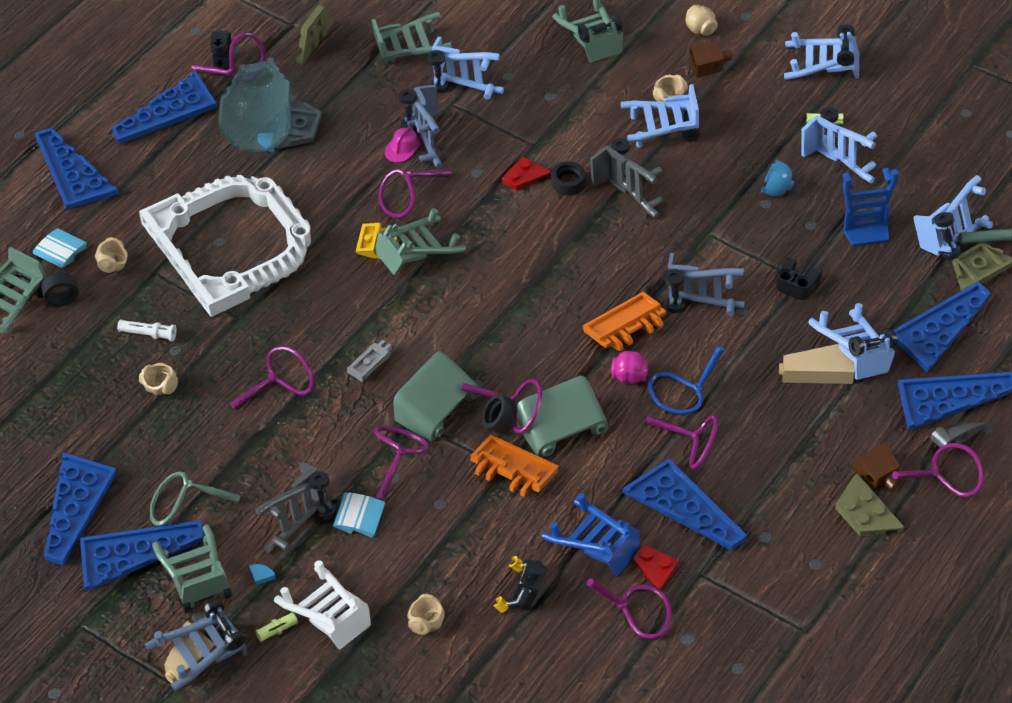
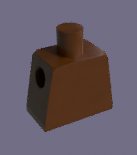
[689,42,732,78]
[853,443,900,491]

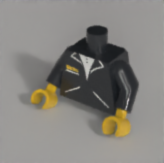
[493,556,547,613]

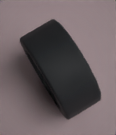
[551,161,586,195]
[41,272,79,307]
[482,394,516,433]

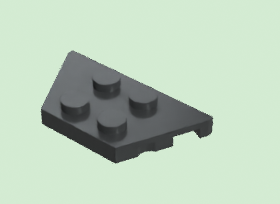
[274,96,322,149]

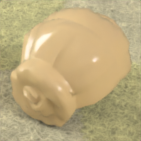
[685,4,718,36]
[653,75,688,102]
[95,237,128,273]
[139,363,178,396]
[408,594,445,635]

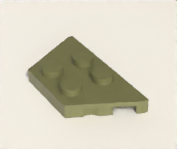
[296,5,334,64]
[952,242,1012,291]
[835,474,904,536]

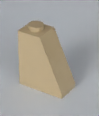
[164,621,216,683]

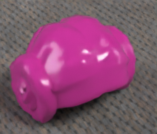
[611,351,648,385]

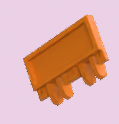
[583,292,667,351]

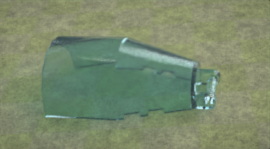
[218,57,292,152]

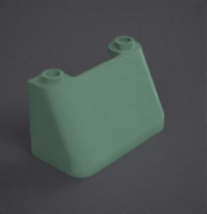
[393,351,479,443]
[517,376,608,458]

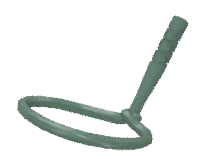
[149,471,240,526]

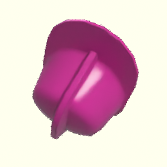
[385,126,421,163]

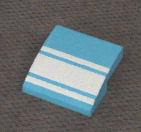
[33,228,87,268]
[333,492,385,538]

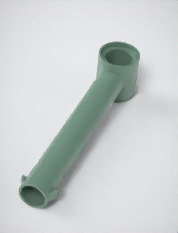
[958,229,1012,244]

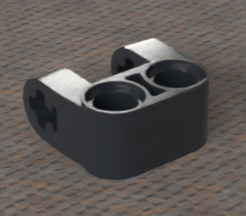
[210,31,232,75]
[776,257,823,300]

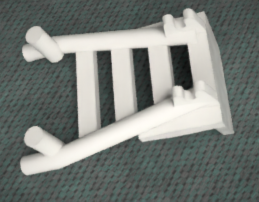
[274,561,371,650]

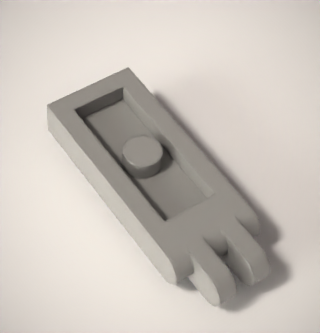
[347,340,393,382]

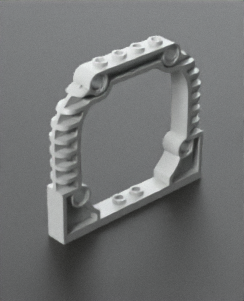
[139,175,311,317]

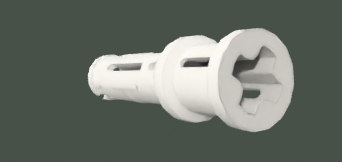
[118,320,177,341]

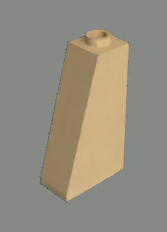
[779,344,854,384]

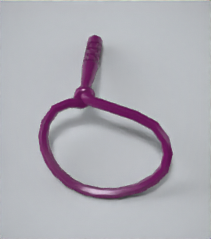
[192,32,266,82]
[378,169,451,218]
[230,346,315,409]
[461,379,542,434]
[646,415,718,470]
[374,426,429,501]
[892,443,984,497]
[587,579,672,639]

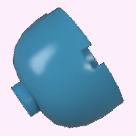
[761,159,794,197]

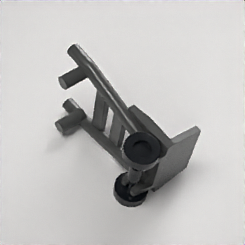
[590,138,663,219]
[255,461,336,554]

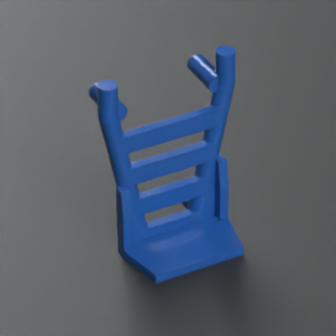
[843,167,899,247]
[542,493,641,576]

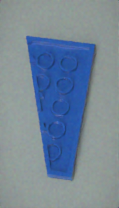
[111,70,217,144]
[35,128,119,210]
[894,282,991,373]
[898,372,1012,431]
[44,452,117,566]
[623,459,747,550]
[80,520,204,592]

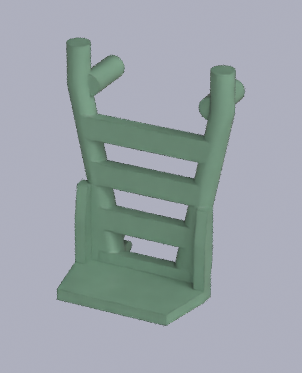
[371,12,452,65]
[375,208,466,275]

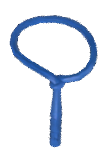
[648,345,724,414]

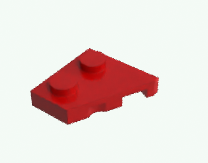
[502,157,551,191]
[633,544,679,591]

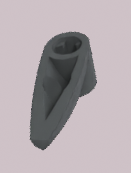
[931,422,985,452]

